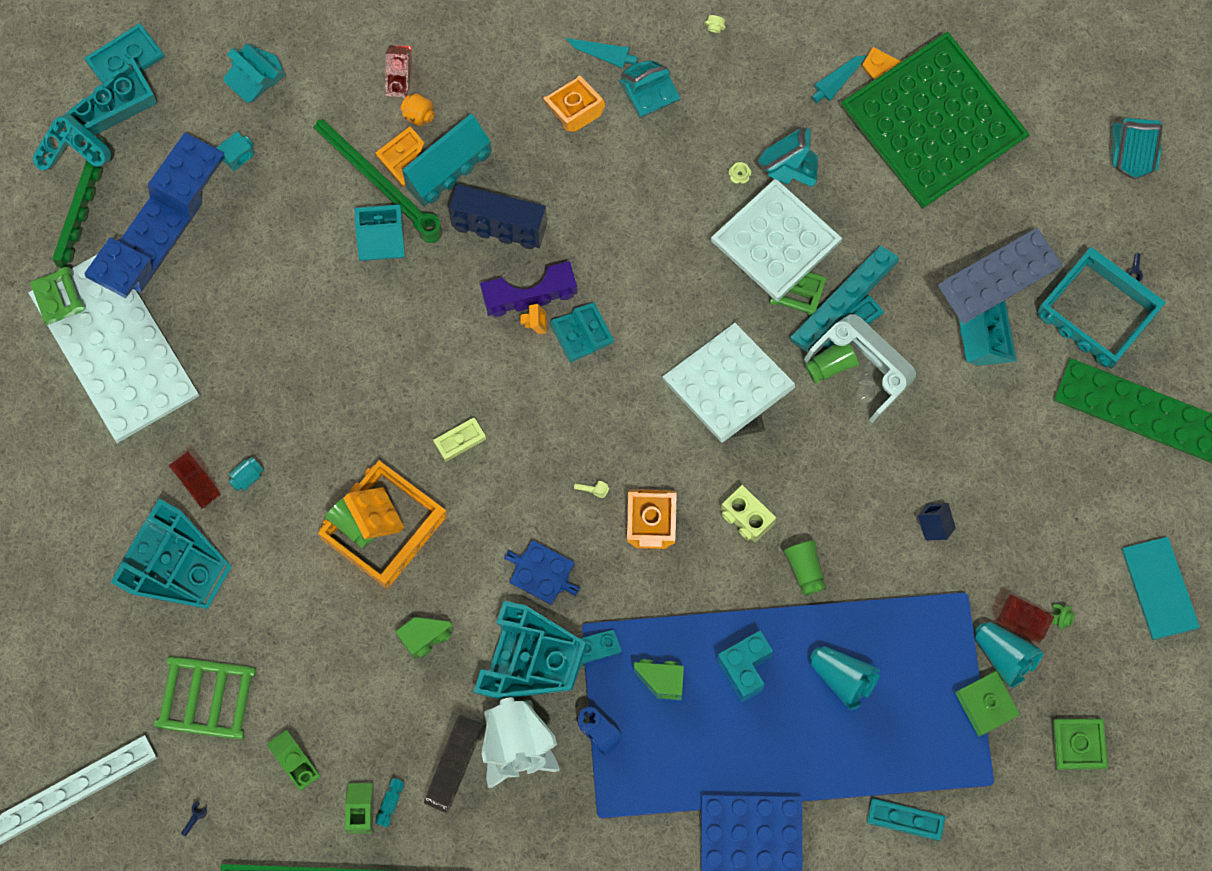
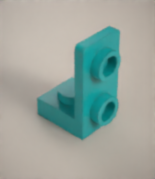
[579,630,622,670]

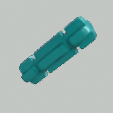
[376,778,404,827]

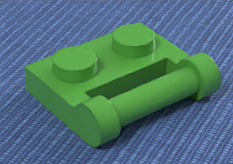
[30,267,85,326]
[770,272,827,316]

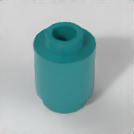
[228,457,264,492]

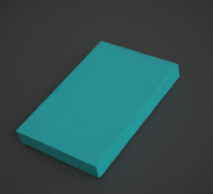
[84,23,165,84]

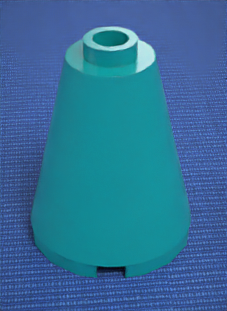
[975,622,1044,688]
[810,646,880,710]

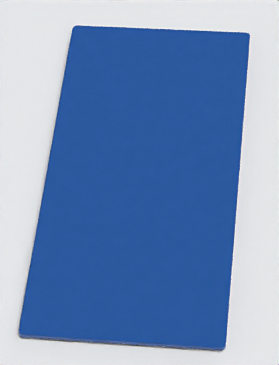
[582,593,994,819]

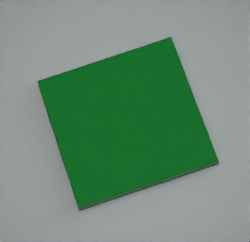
[841,31,1030,209]

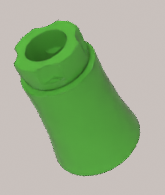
[805,344,859,384]
[324,497,375,549]
[784,540,826,596]

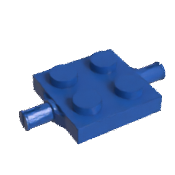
[504,540,581,606]

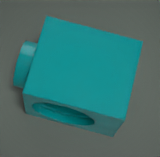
[216,131,254,172]

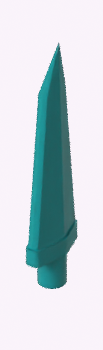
[565,38,638,69]
[811,55,867,104]

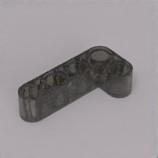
[424,712,487,814]

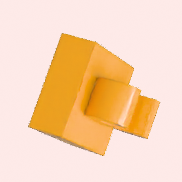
[520,304,547,334]

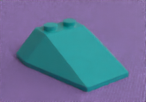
[110,499,232,609]
[473,601,587,699]

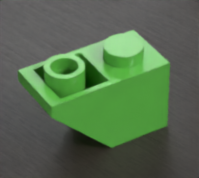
[395,617,453,659]
[634,659,684,700]
[266,730,320,791]
[345,783,374,834]

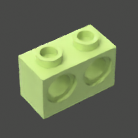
[721,485,776,543]

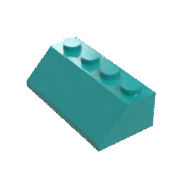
[402,113,492,206]
[959,301,1017,366]

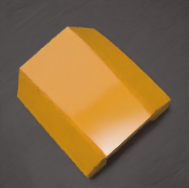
[627,489,676,549]

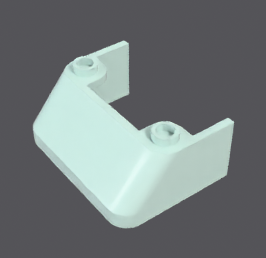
[804,314,916,423]

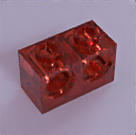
[996,594,1055,644]

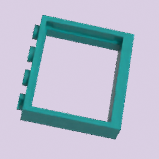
[1037,247,1166,369]

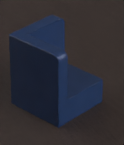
[918,503,955,541]

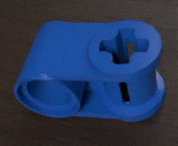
[578,707,623,755]

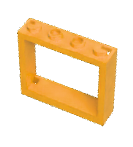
[318,460,447,589]

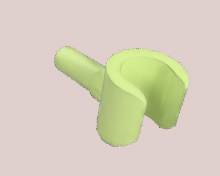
[574,481,609,498]

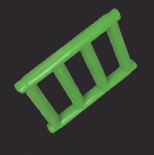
[154,656,256,739]

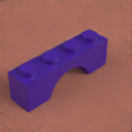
[480,261,577,317]

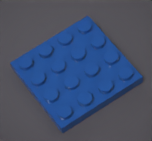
[701,795,803,871]

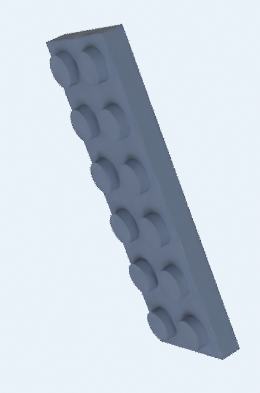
[938,228,1063,325]

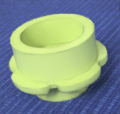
[704,15,726,33]
[729,162,751,184]

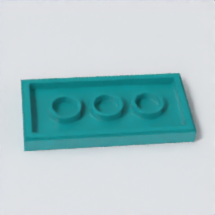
[1121,537,1200,641]

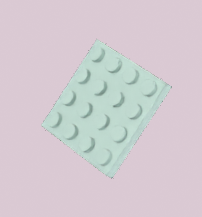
[711,179,842,302]
[663,323,795,443]

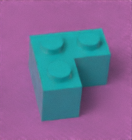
[717,630,773,702]

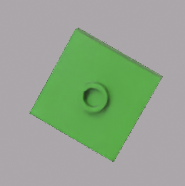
[955,671,1020,737]
[1053,719,1108,770]

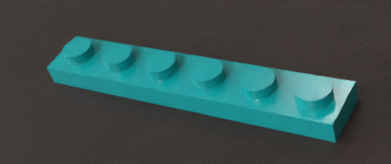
[790,245,899,353]

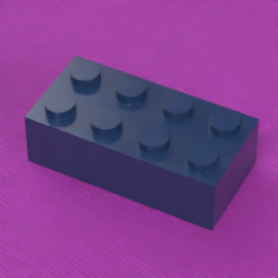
[449,184,547,249]

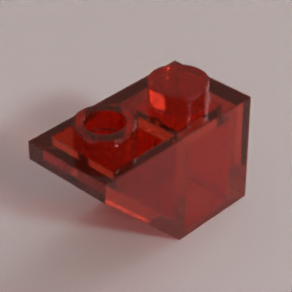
[385,45,412,98]
[169,452,221,509]

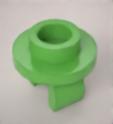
[1048,604,1075,630]

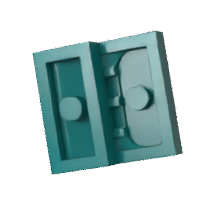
[550,302,615,363]

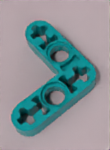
[33,114,111,171]

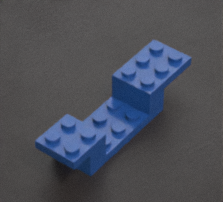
[84,132,224,299]

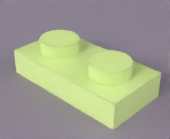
[433,418,486,462]

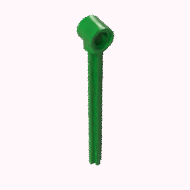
[313,119,442,243]

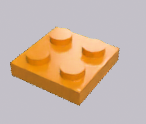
[343,487,404,539]

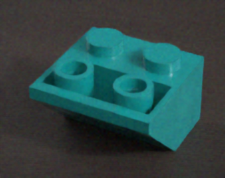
[354,205,405,261]

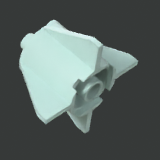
[481,697,560,788]

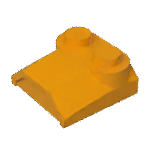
[543,75,605,132]

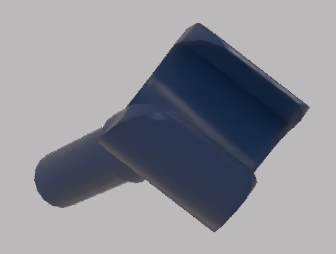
[1129,253,1143,282]
[181,802,207,837]

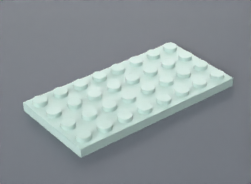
[28,255,199,443]

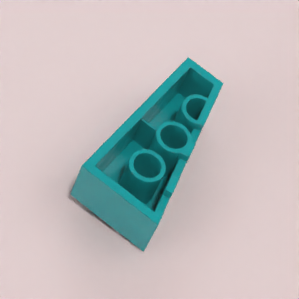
[64,57,157,143]

